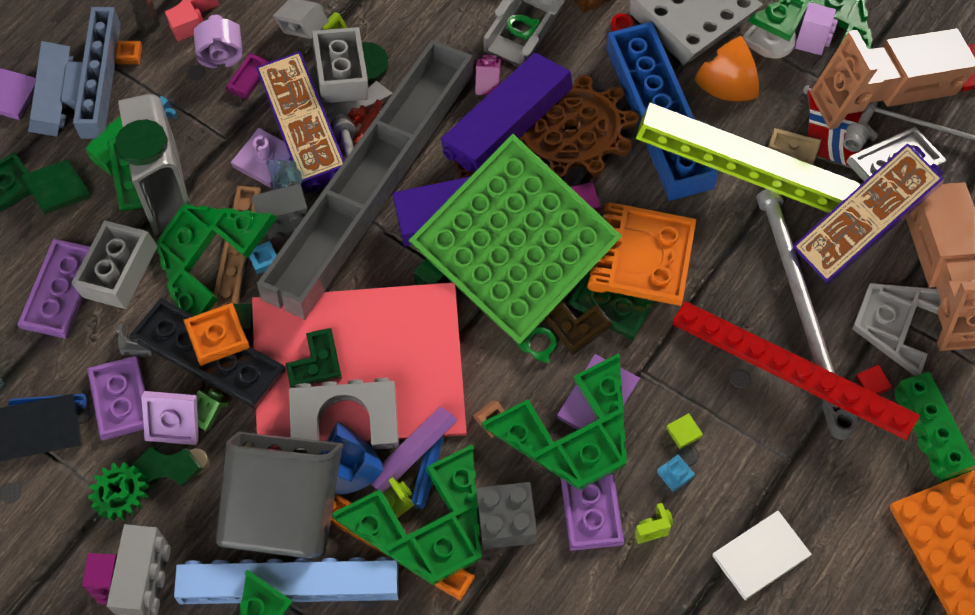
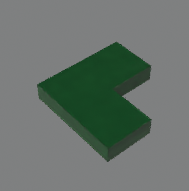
[286,328,342,388]

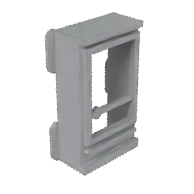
[484,0,565,67]

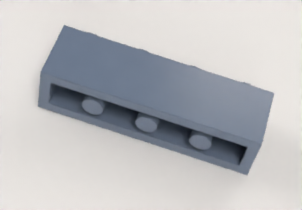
[28,41,73,137]

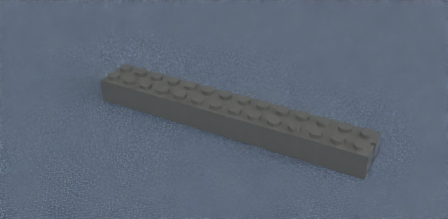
[257,40,473,320]

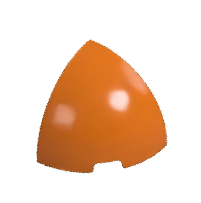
[695,36,759,102]

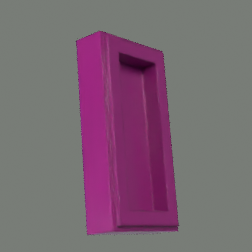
[226,53,270,100]

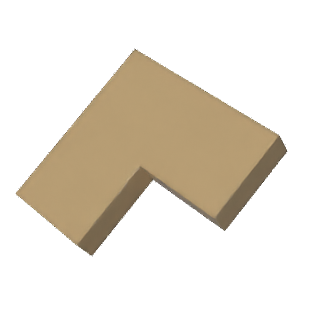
[768,128,821,165]

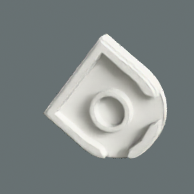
[742,25,796,59]

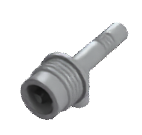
[843,102,878,152]
[332,114,356,157]

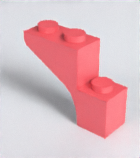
[165,0,219,42]

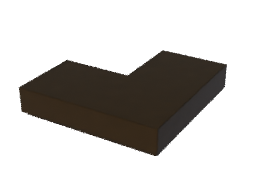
[544,300,613,355]

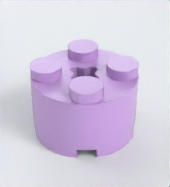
[193,15,242,68]

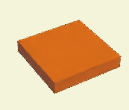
[183,303,250,366]

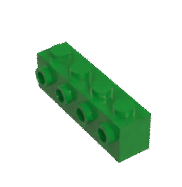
[895,372,975,483]

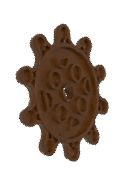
[519,75,640,180]

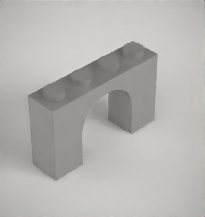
[289,378,399,454]

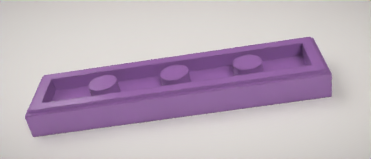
[370,406,457,494]

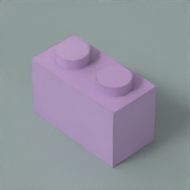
[795,2,838,55]

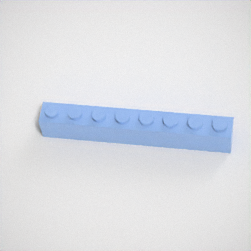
[174,557,399,604]

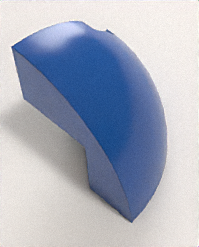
[323,422,383,495]

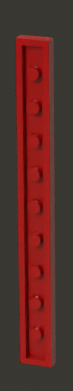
[673,301,920,441]

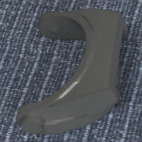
[117,324,154,358]

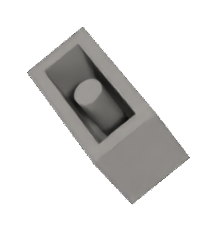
[273,0,329,39]

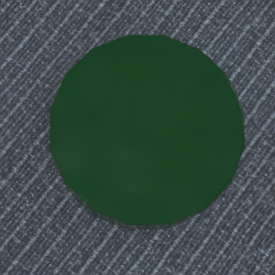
[362,42,389,84]
[115,119,168,166]

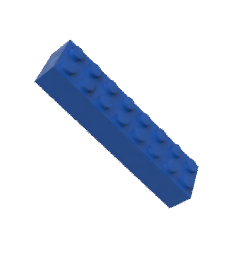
[606,22,718,201]

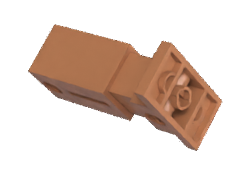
[810,29,975,130]
[906,182,975,351]

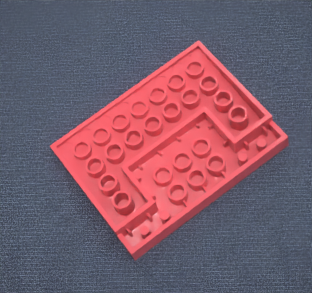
[252,283,467,450]

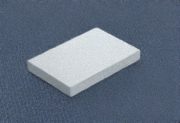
[712,511,812,600]

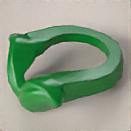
[507,15,541,40]
[516,327,556,363]

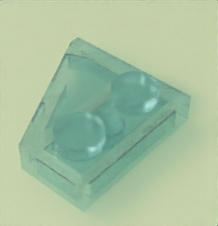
[266,159,302,190]

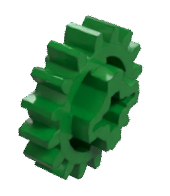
[88,462,149,522]

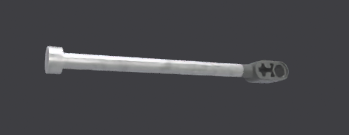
[756,189,858,440]

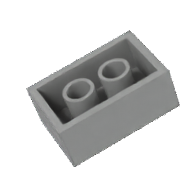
[312,27,368,104]
[72,220,158,309]
[106,524,171,615]

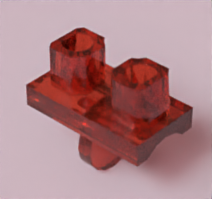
[348,99,383,143]

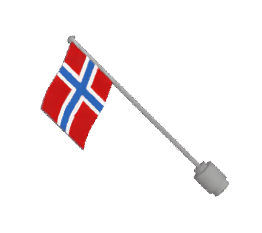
[803,85,975,169]

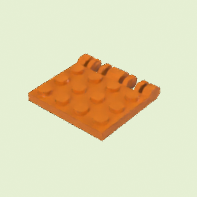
[587,202,696,306]

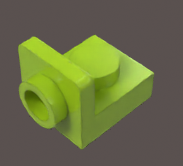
[383,477,414,518]
[634,503,673,544]

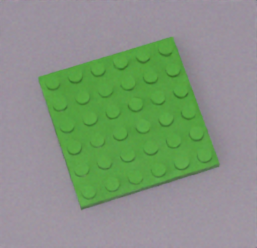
[409,134,622,345]

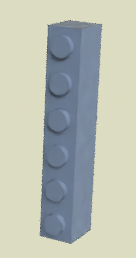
[73,7,121,139]

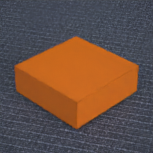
[115,41,142,64]

